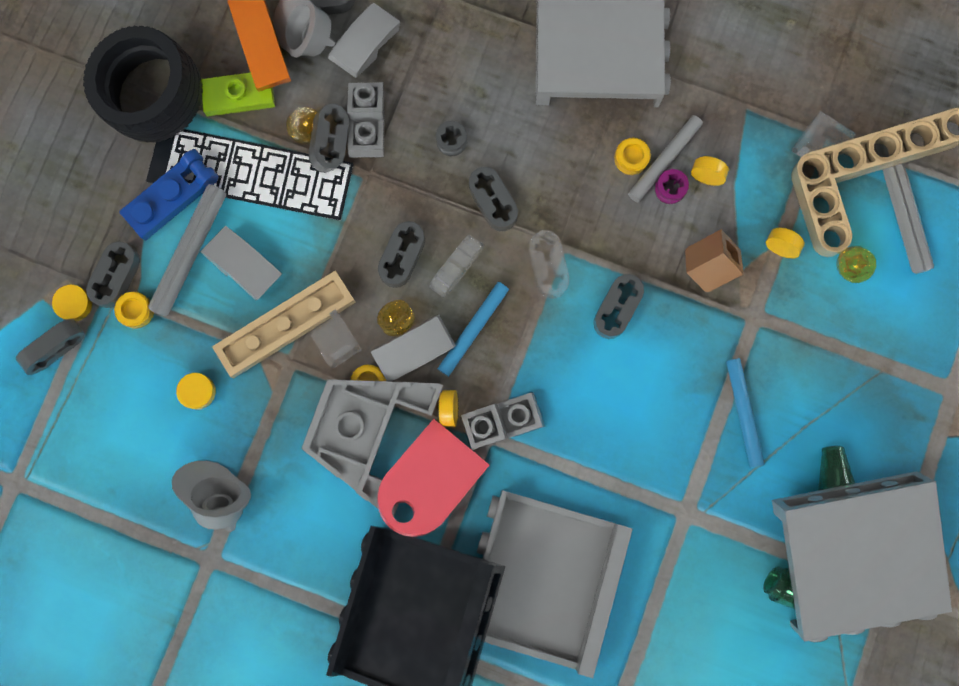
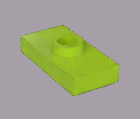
[201,72,275,117]

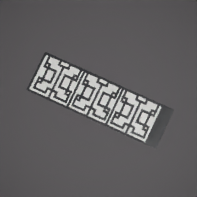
[146,129,354,220]

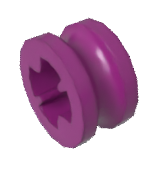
[655,169,689,204]

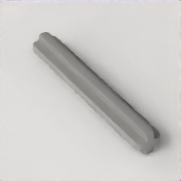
[876,144,934,274]
[148,184,226,316]

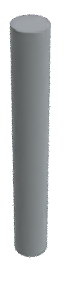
[628,115,703,202]

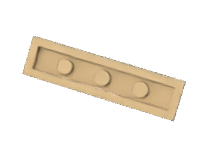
[212,270,356,378]

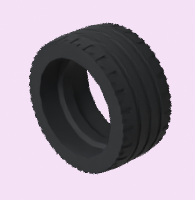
[83,25,203,143]

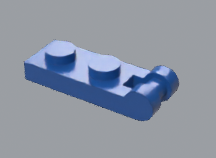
[119,149,219,241]

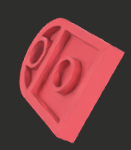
[377,419,489,537]

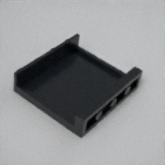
[326,526,506,686]

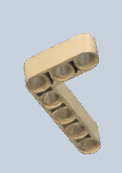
[791,108,959,257]

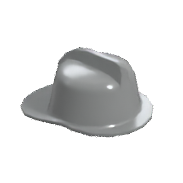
[273,0,336,58]
[172,460,251,532]

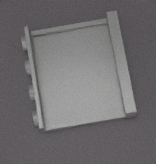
[535,0,671,107]
[772,471,952,642]
[477,490,633,678]

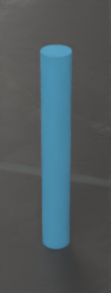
[437,282,509,377]
[726,358,765,467]

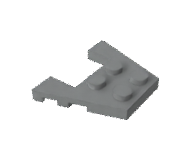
[301,379,443,517]

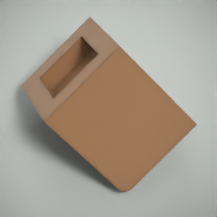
[685,229,744,292]

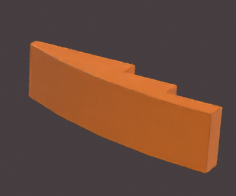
[227,0,291,92]

